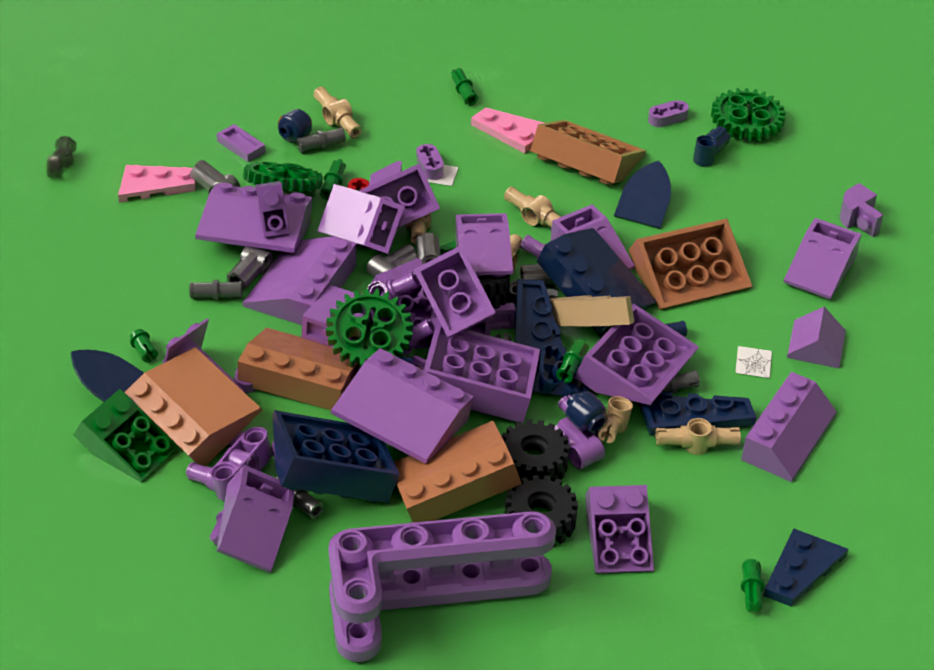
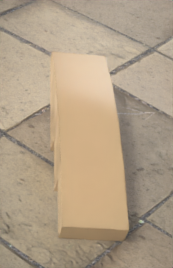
[549,295,634,326]

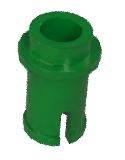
[130,329,158,363]

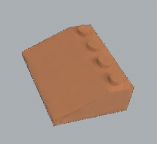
[530,120,647,185]
[628,218,752,310]
[238,327,360,410]
[125,347,262,466]
[394,421,522,523]

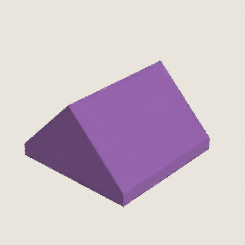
[787,306,846,368]

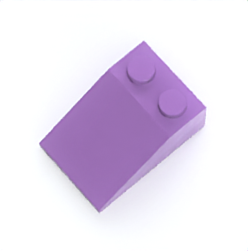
[413,245,496,339]

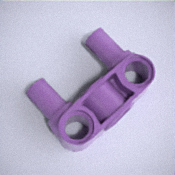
[367,272,435,356]
[186,427,272,501]

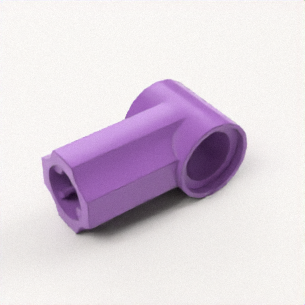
[555,417,605,470]

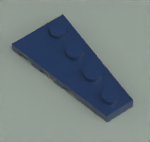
[638,391,757,436]

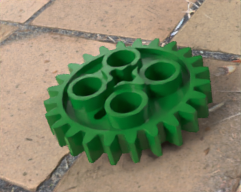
[711,88,786,141]
[243,162,323,192]
[326,288,413,368]

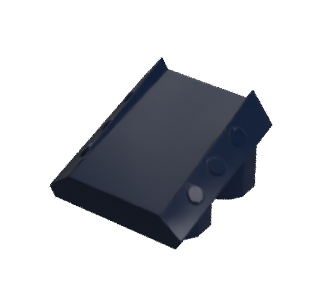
[532,345,589,397]

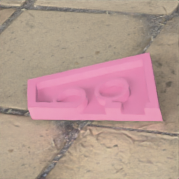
[471,108,543,153]
[118,165,197,203]

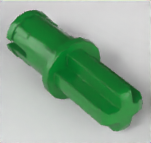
[451,68,478,106]
[320,159,346,200]
[556,339,589,383]
[741,559,765,612]

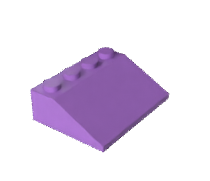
[195,183,312,253]
[243,236,356,325]
[574,304,699,405]
[424,322,540,423]
[331,349,474,464]

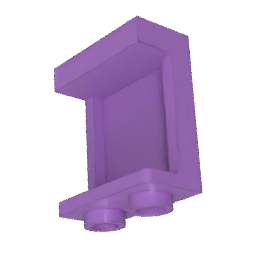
[301,285,373,347]

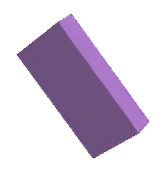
[216,124,266,162]

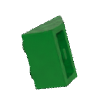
[73,389,179,482]

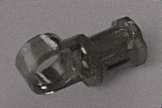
[47,136,77,178]

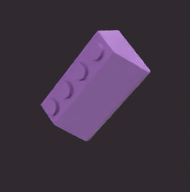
[356,163,440,247]
[741,372,836,482]

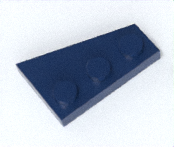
[515,279,566,355]
[763,528,849,607]

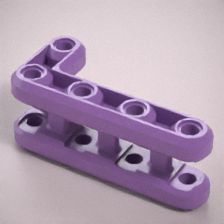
[328,512,556,662]

